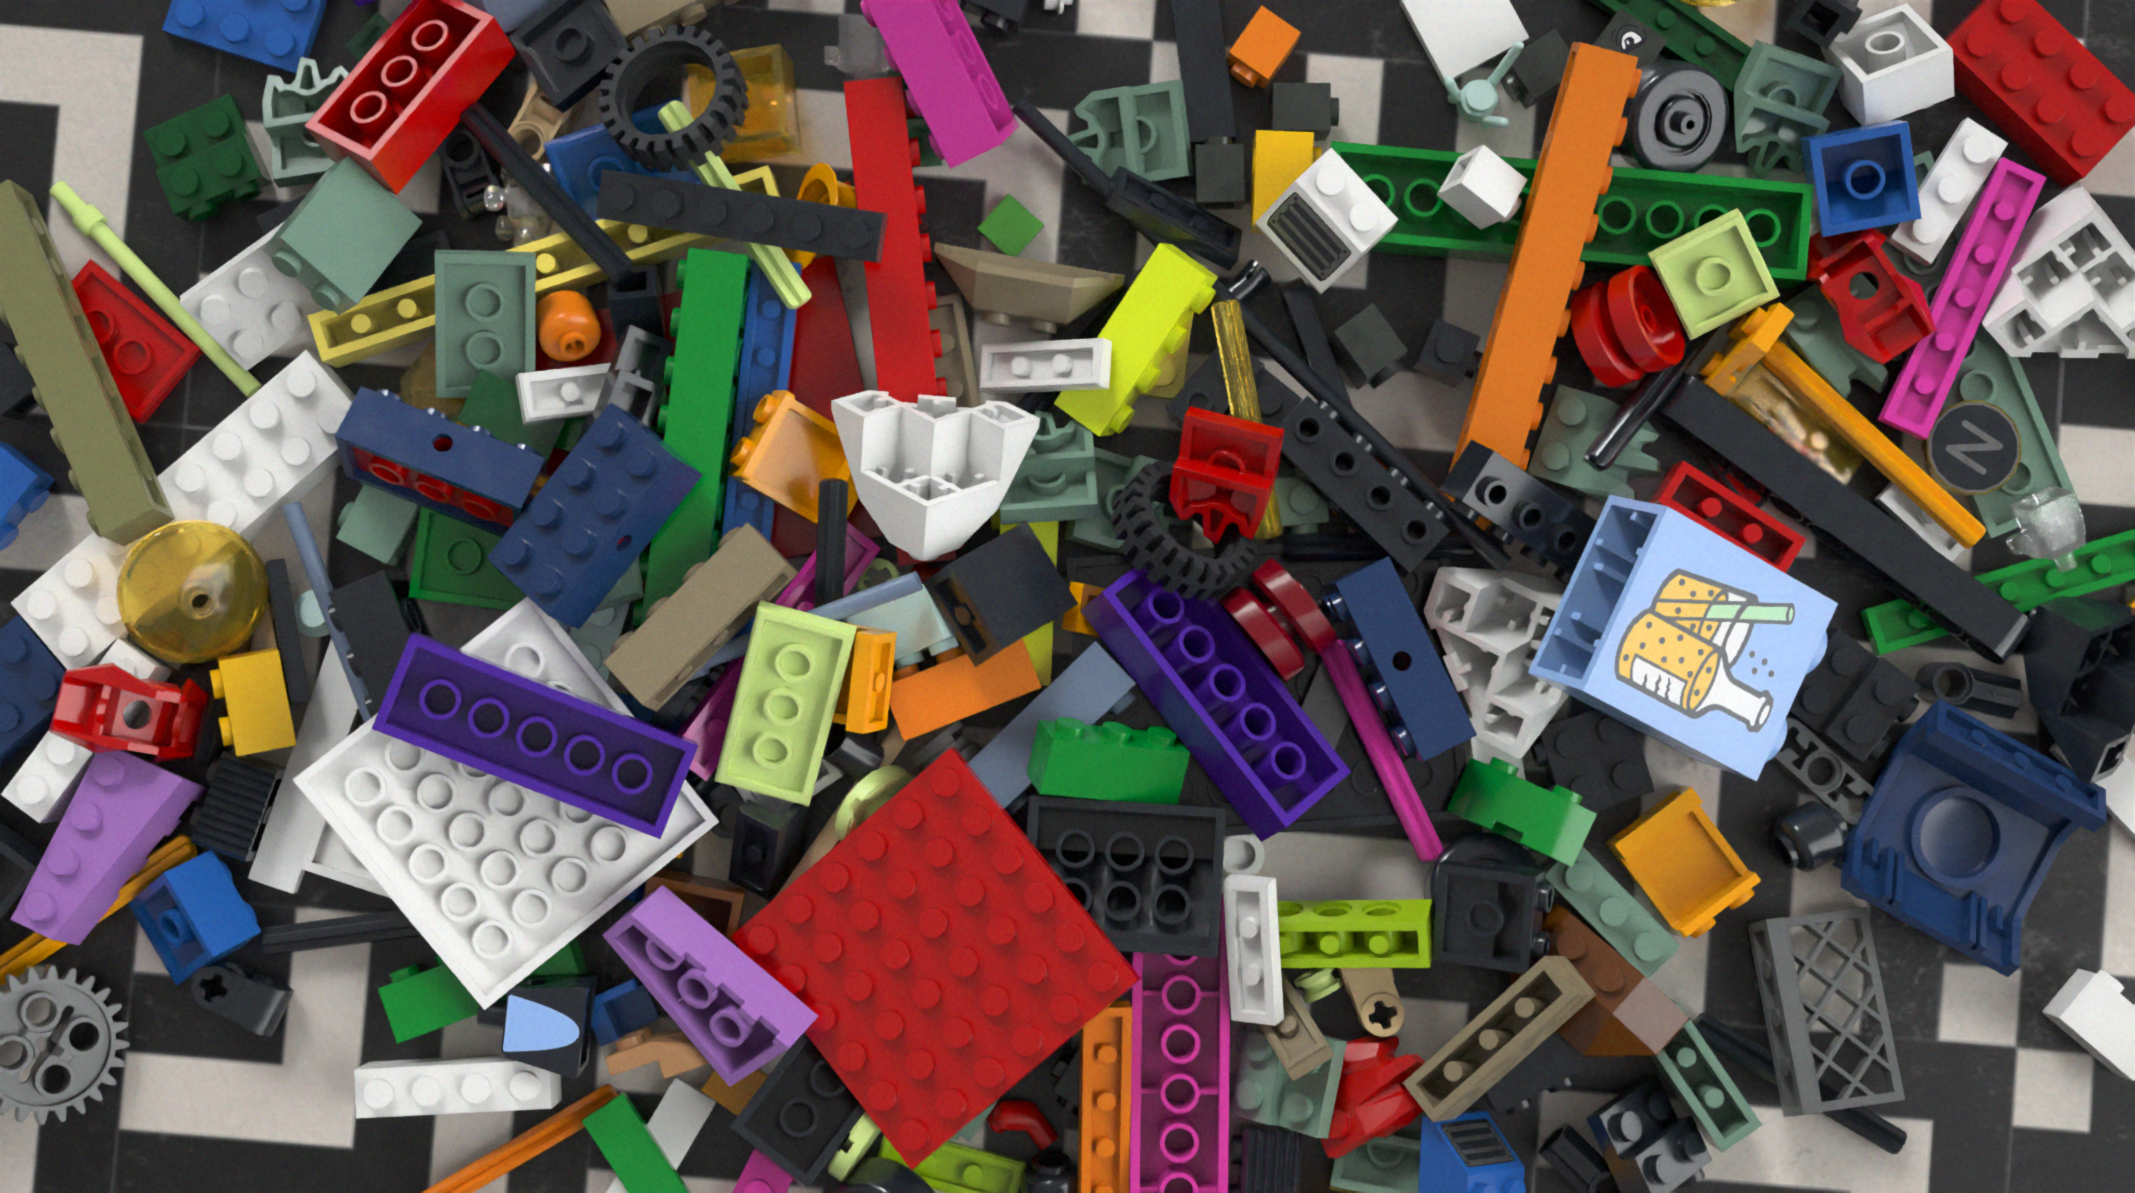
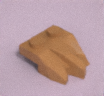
[605,1026,709,1079]

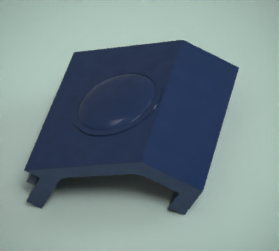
[1833,699,2107,977]

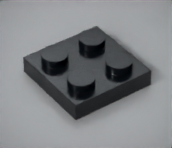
[509,0,635,113]

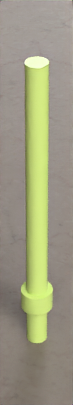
[49,180,262,398]

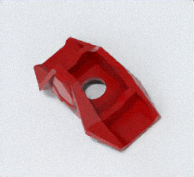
[1806,227,1937,365]
[49,663,208,763]

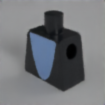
[477,974,598,1079]

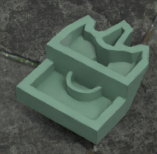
[1734,39,1843,179]
[262,57,349,188]
[1067,79,1195,184]
[1781,273,1903,399]
[1527,384,1662,503]
[1000,410,1099,525]
[1065,447,1194,554]
[1329,1110,1427,1193]

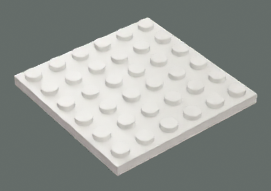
[293,596,719,1010]

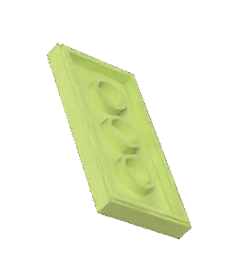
[714,600,857,807]

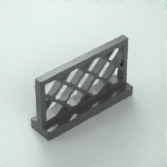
[1747,907,1905,1117]

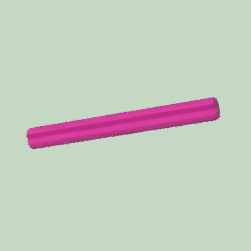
[1320,640,1444,863]

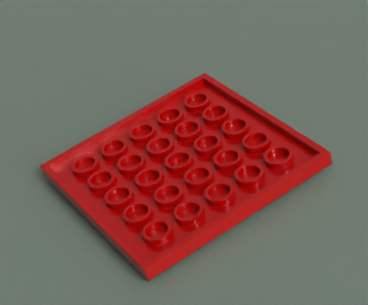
[730,747,1141,1170]

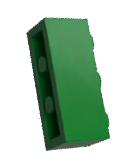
[1026,717,1191,805]

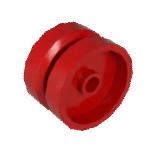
[1569,265,1685,388]

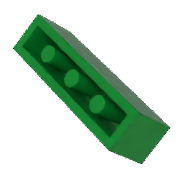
[378,937,589,1044]

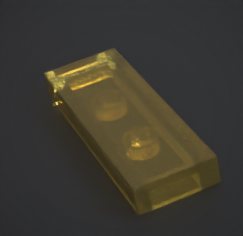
[1727,363,1865,485]

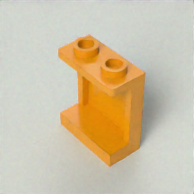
[727,390,859,526]
[832,622,897,734]
[1605,785,1761,938]

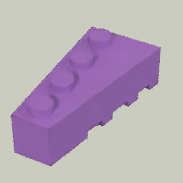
[10,750,208,945]
[602,885,818,1087]

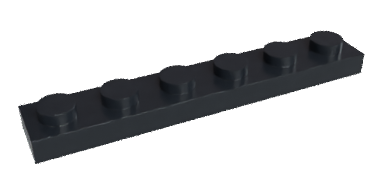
[596,169,888,263]

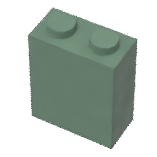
[262,155,422,316]

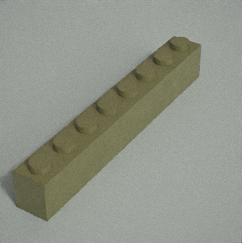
[0,179,175,546]

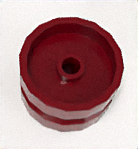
[1218,558,1339,683]

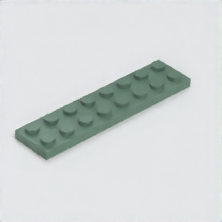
[1872,150,2079,540]

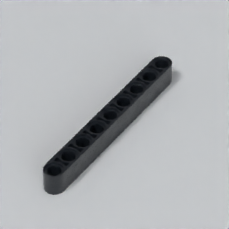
[1651,373,2032,665]

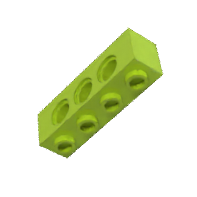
[1277,899,1435,968]

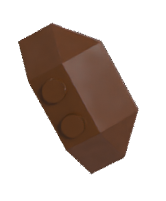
[1509,901,1690,1057]

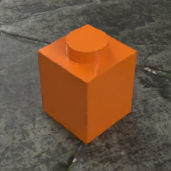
[1227,5,1301,90]

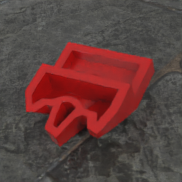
[1169,406,1285,544]
[1320,1035,1426,1159]

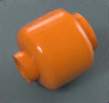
[535,290,601,362]

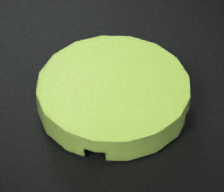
[835,765,914,841]
[827,1111,881,1182]

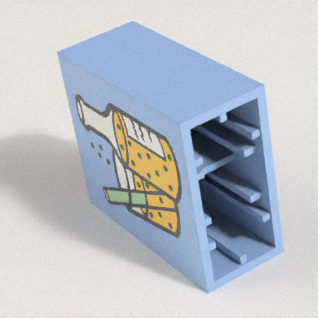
[1527,495,1838,781]

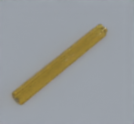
[1211,299,1283,539]

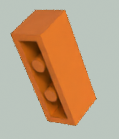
[889,638,1042,741]

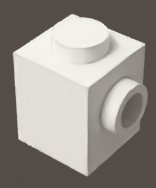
[1437,145,1527,230]

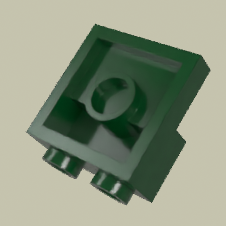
[143,93,273,222]

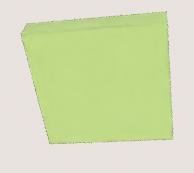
[1648,208,1780,340]

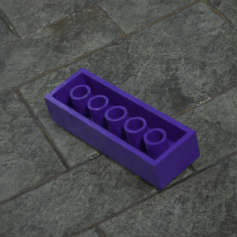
[1080,567,1351,842]
[372,631,699,839]

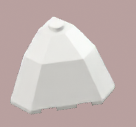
[1982,181,2135,359]
[831,390,1040,561]
[1423,567,1569,759]

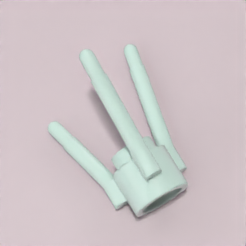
[1444,41,1524,129]

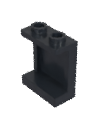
[923,521,1078,667]

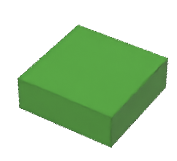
[977,193,1044,257]

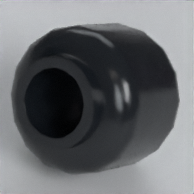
[1771,801,1848,872]
[1020,1152,1078,1193]

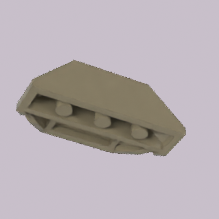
[934,242,1125,335]

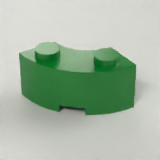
[1447,757,1597,867]

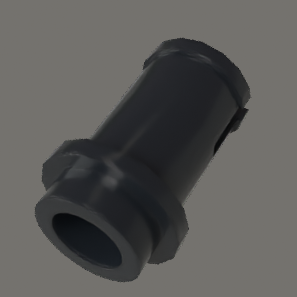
[1211,259,1272,320]

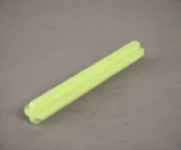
[658,100,811,310]

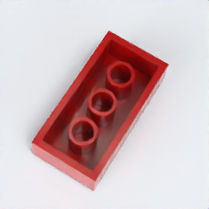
[305,0,517,195]
[1944,0,2135,188]

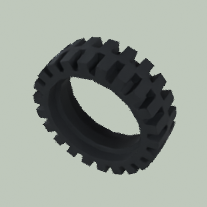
[598,25,749,173]
[1111,460,1256,600]

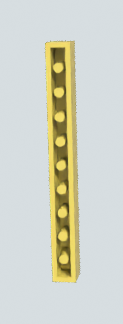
[307,165,781,368]

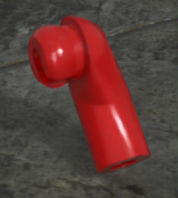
[987,1099,1059,1151]

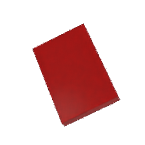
[71,259,204,424]

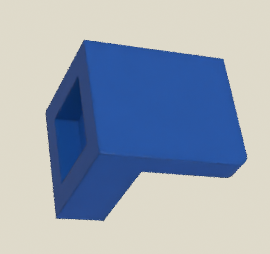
[592,976,660,1047]

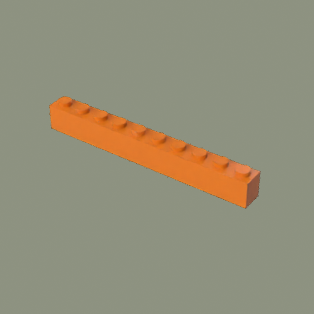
[1443,42,1642,530]

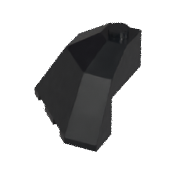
[2022,596,2135,785]

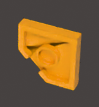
[1698,302,1795,396]

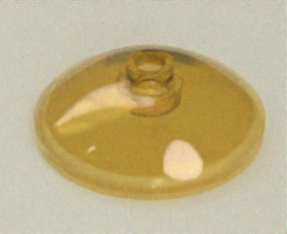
[116,520,269,663]

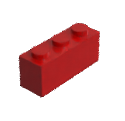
[1648,461,1807,573]

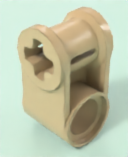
[508,79,585,171]
[1337,968,1405,1037]

